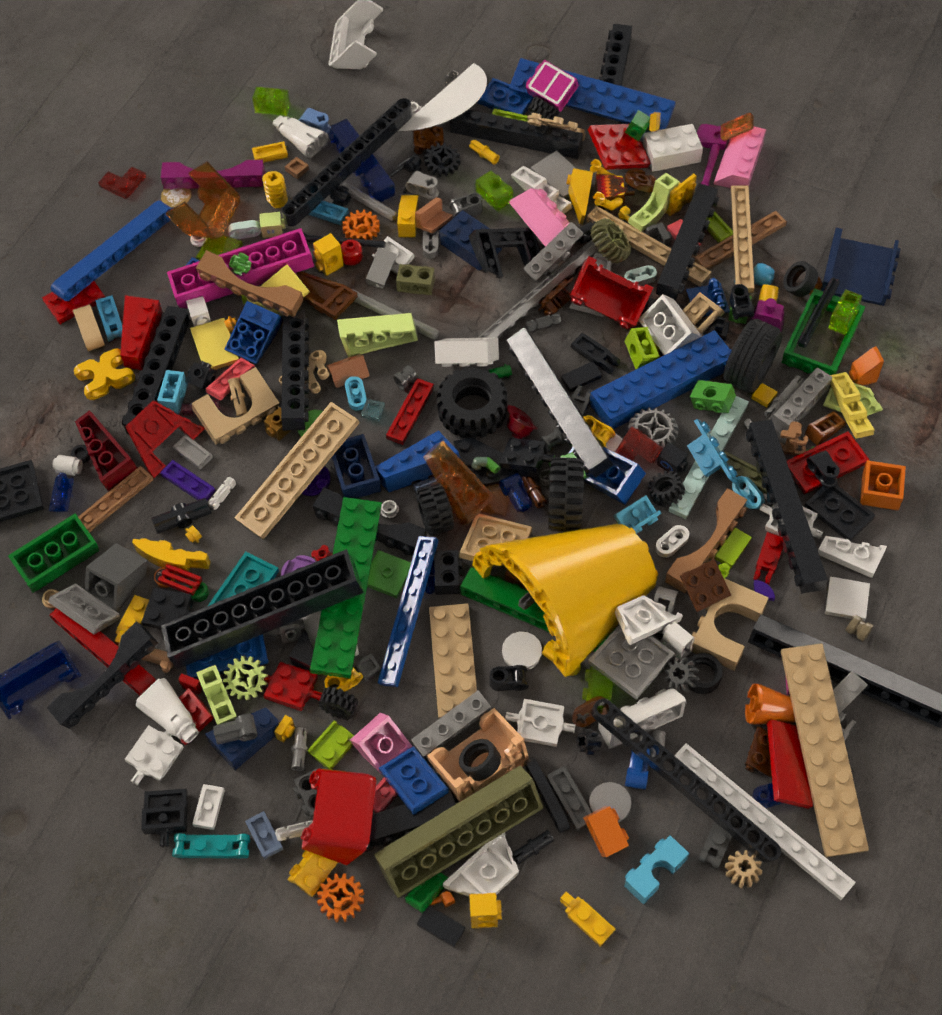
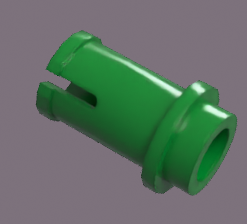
[488,364,512,379]

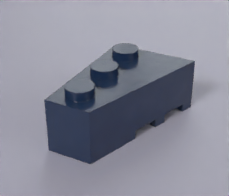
[205,707,280,770]

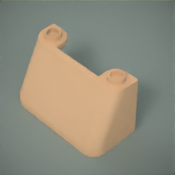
[427,708,529,802]

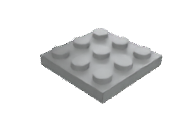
[588,625,675,700]

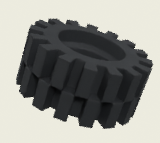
[528,96,560,120]
[648,471,685,507]
[318,687,358,719]

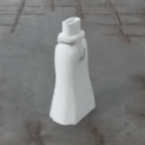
[273,115,329,158]
[136,678,199,743]

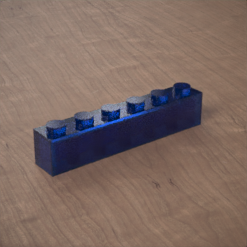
[329,119,396,202]

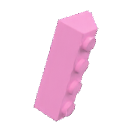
[714,125,766,188]
[509,188,573,247]

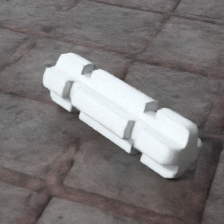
[208,477,236,510]
[275,820,313,841]

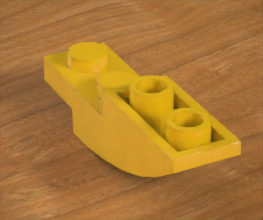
[132,538,211,572]

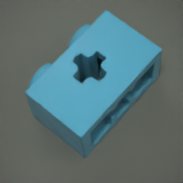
[157,370,188,415]

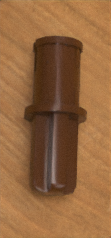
[522,477,547,509]

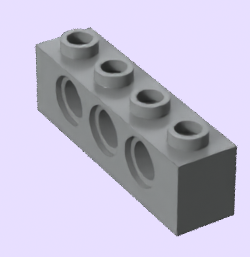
[772,367,833,434]
[411,690,491,759]

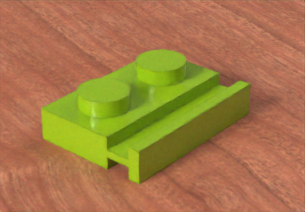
[307,720,354,770]

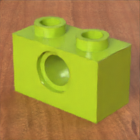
[624,327,660,369]

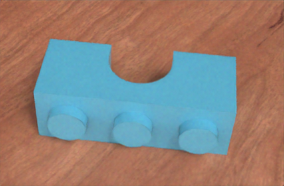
[624,836,689,905]

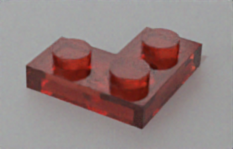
[98,166,146,200]
[615,426,664,463]

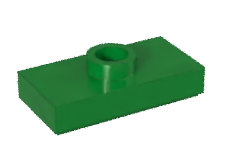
[405,872,449,913]

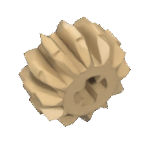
[725,850,763,888]

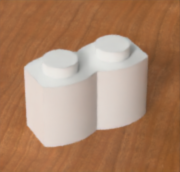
[661,622,695,661]

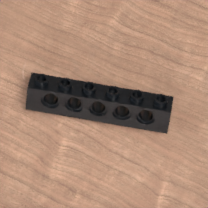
[599,23,632,86]

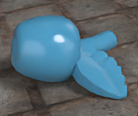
[734,263,775,286]

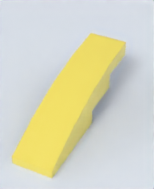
[830,372,874,439]

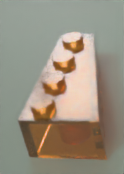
[423,441,495,525]

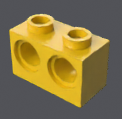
[469,893,502,928]

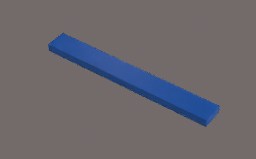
[377,536,439,687]

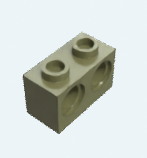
[396,264,435,295]

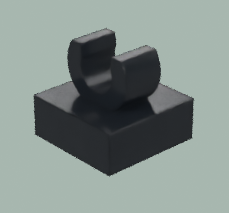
[709,317,730,341]

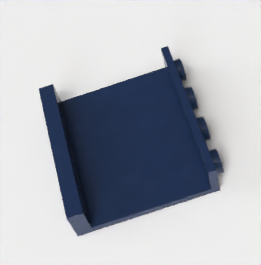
[821,228,901,306]

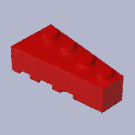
[120,295,163,370]

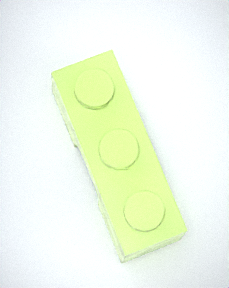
[196,665,237,725]

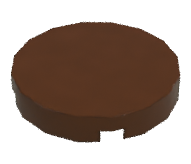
[624,169,657,192]

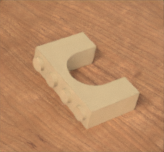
[192,367,279,445]
[691,579,769,671]

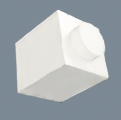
[186,296,211,327]

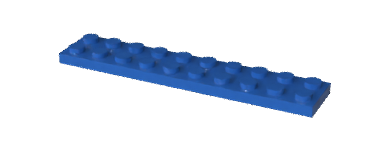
[509,58,676,130]

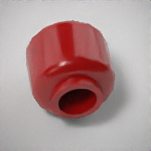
[341,239,363,266]

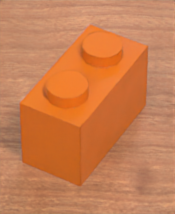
[583,806,629,857]

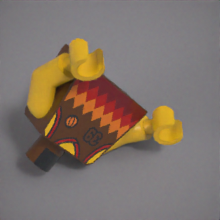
[590,159,635,211]

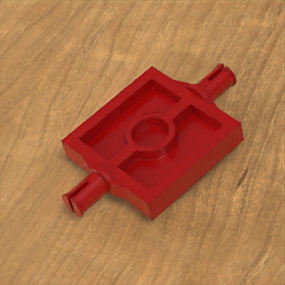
[263,662,322,711]

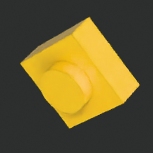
[274,715,295,743]

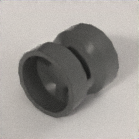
[393,365,418,390]

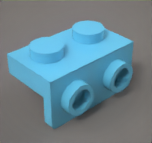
[613,495,662,534]

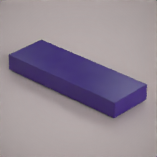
[160,460,216,501]

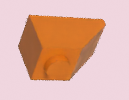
[849,346,884,386]

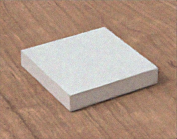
[825,576,870,622]

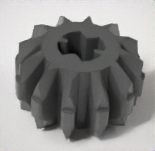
[664,657,699,692]

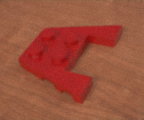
[125,400,205,479]

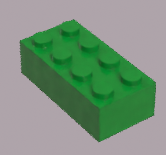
[8,513,100,593]

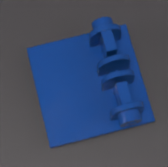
[686,278,730,317]

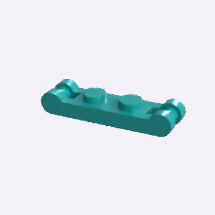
[172,833,250,858]

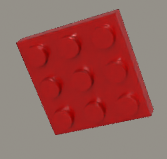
[588,124,651,170]

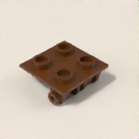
[412,126,444,155]
[538,277,574,316]
[680,559,731,612]
[745,726,772,778]

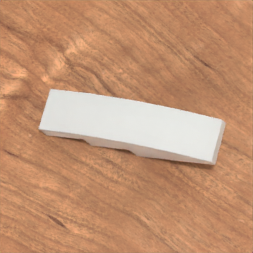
[511,166,572,214]

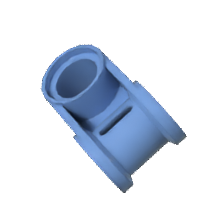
[299,108,331,134]

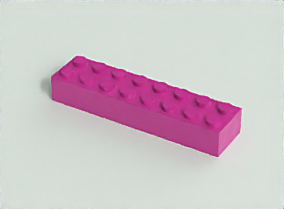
[167,228,315,309]

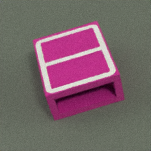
[526,60,579,112]

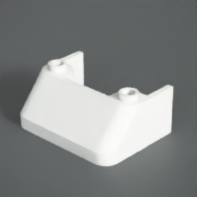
[329,0,383,70]

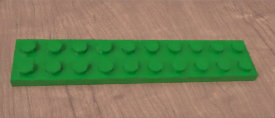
[310,497,382,679]

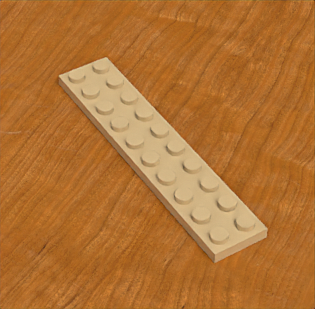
[781,644,869,858]

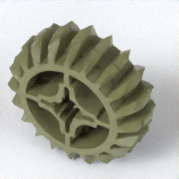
[590,218,631,264]

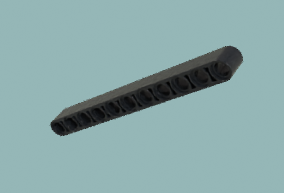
[282,98,413,227]
[591,699,781,863]

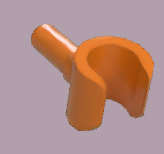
[429,891,455,907]

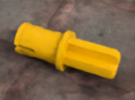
[469,140,500,165]

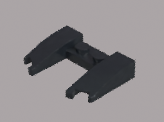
[469,227,540,279]

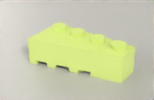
[337,313,418,357]

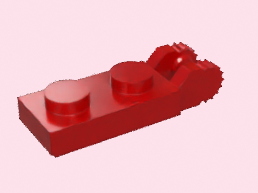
[753,532,784,584]

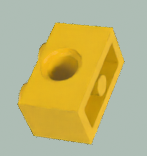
[313,233,344,276]

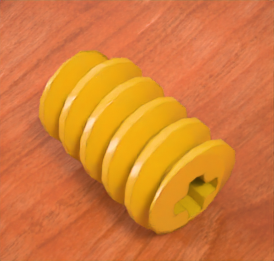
[262,171,288,208]

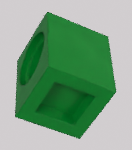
[624,110,650,141]

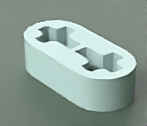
[228,220,261,239]
[624,265,657,286]

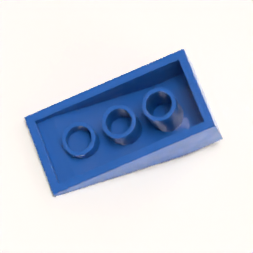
[568,446,646,505]

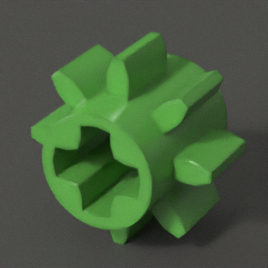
[229,252,251,276]

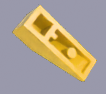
[566,168,593,225]
[397,195,418,237]

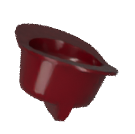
[507,405,538,439]

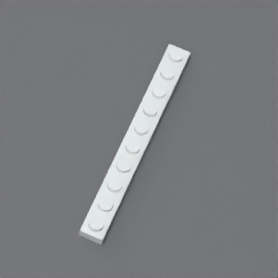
[675,744,856,900]

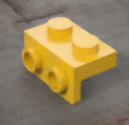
[287,851,338,897]

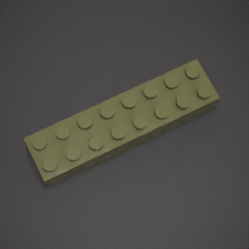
[374,765,543,898]

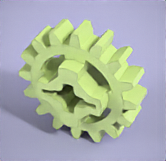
[223,656,268,700]

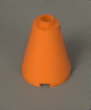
[745,683,796,725]

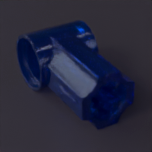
[499,473,533,513]

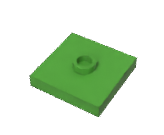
[367,550,411,598]

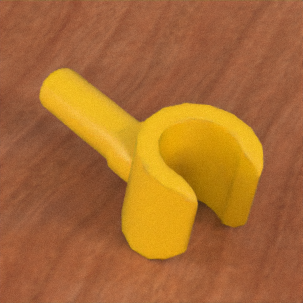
[618,206,635,228]

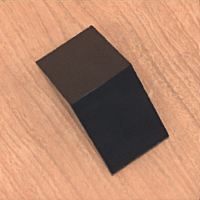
[289,632,320,675]

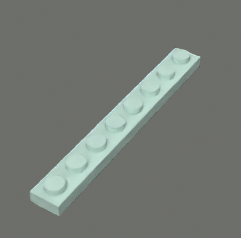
[669,396,749,519]

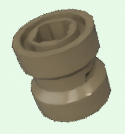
[846,615,874,642]

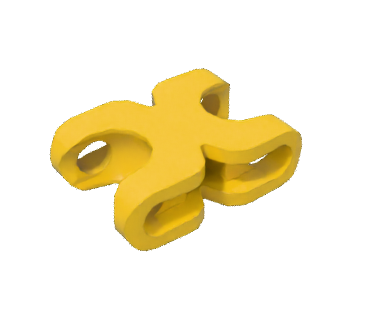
[74,348,135,400]

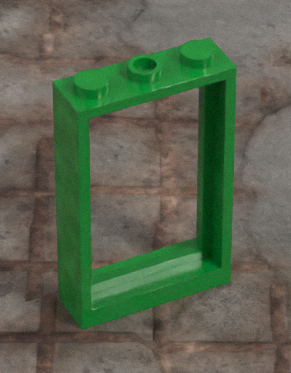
[781,288,866,375]

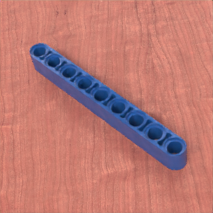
[51,200,174,301]

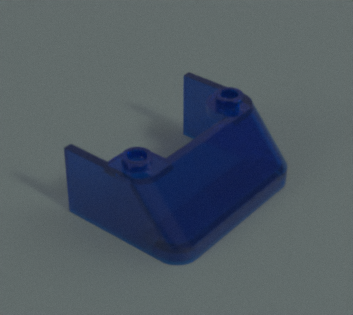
[0,641,82,720]

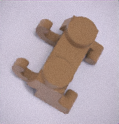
[780,421,808,456]

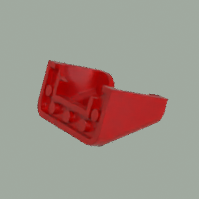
[569,256,654,329]
[301,768,376,865]

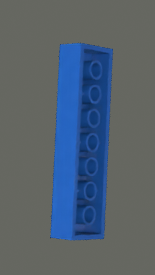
[590,330,731,429]

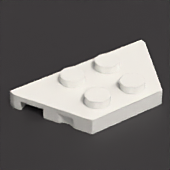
[615,595,683,645]
[443,832,519,897]

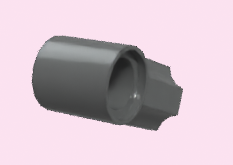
[213,714,257,745]

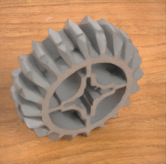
[628,407,678,455]

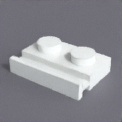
[372,236,415,274]

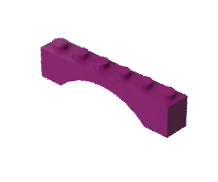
[161,160,265,189]

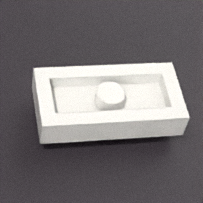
[192,784,225,830]

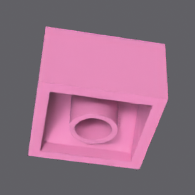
[350,713,413,774]

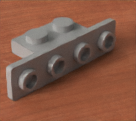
[523,222,583,281]

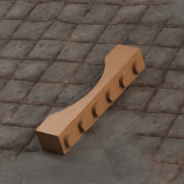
[196,250,304,317]
[665,488,748,593]

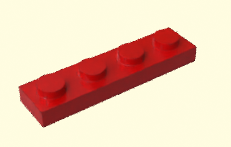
[386,378,434,445]

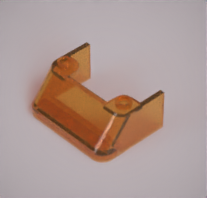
[166,161,240,240]

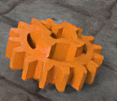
[342,210,380,240]
[317,873,364,922]

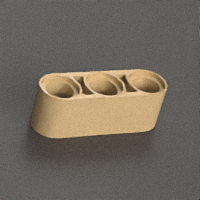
[73,304,105,352]

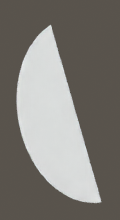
[398,63,487,131]

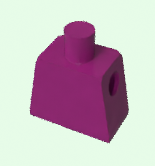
[749,298,785,332]

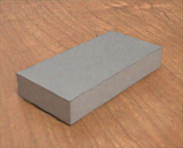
[173,434,213,470]

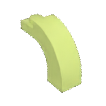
[628,173,679,232]

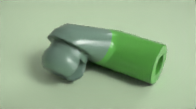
[471,457,501,474]

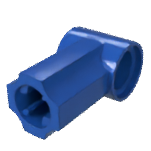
[625,749,650,790]

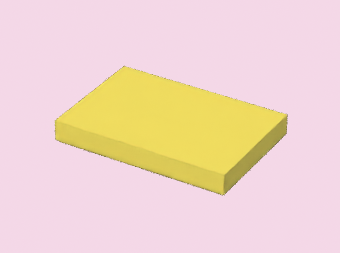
[246,265,310,316]
[190,318,239,370]

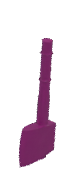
[697,124,730,186]

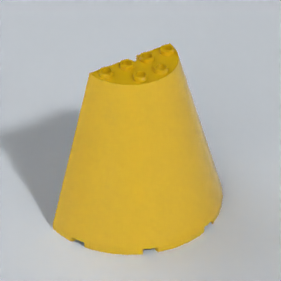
[472,524,658,677]

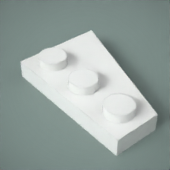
[818,536,887,578]

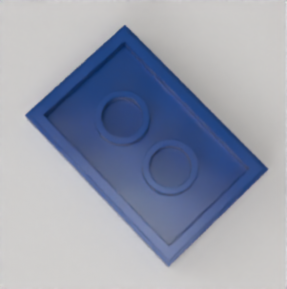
[478,78,534,115]
[379,746,449,815]

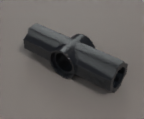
[151,498,212,534]

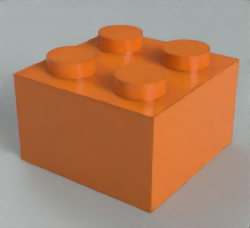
[860,460,906,510]

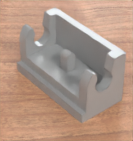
[366,247,397,289]

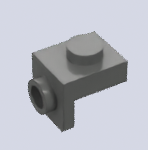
[646,223,672,248]

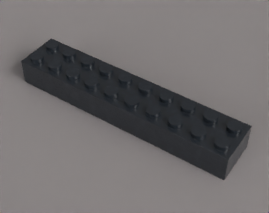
[161,549,364,669]

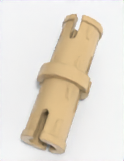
[228,377,248,416]

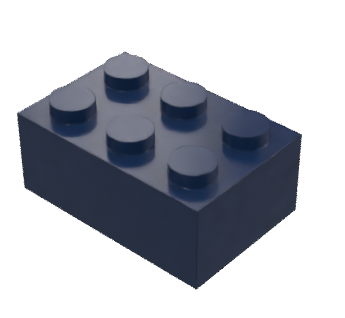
[439,210,502,271]
[331,434,381,499]

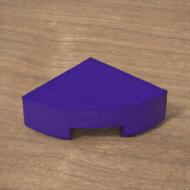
[753,580,775,601]

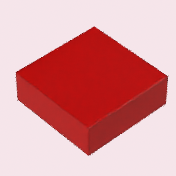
[178,673,203,695]

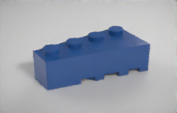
[375,430,462,493]

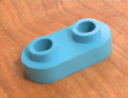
[345,376,367,411]
[732,476,765,509]

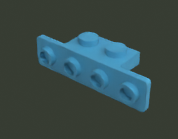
[687,419,739,484]

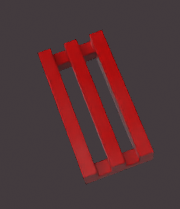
[158,564,202,596]

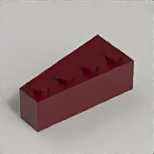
[75,410,138,491]

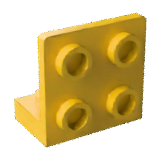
[666,174,697,216]

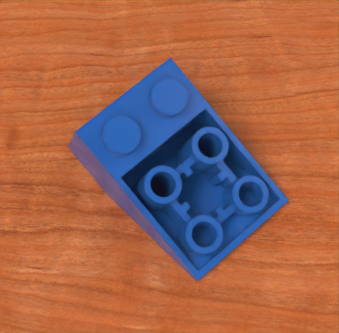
[224,301,283,364]

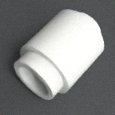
[52,455,83,476]

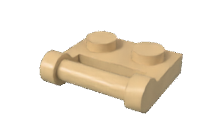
[683,292,724,336]

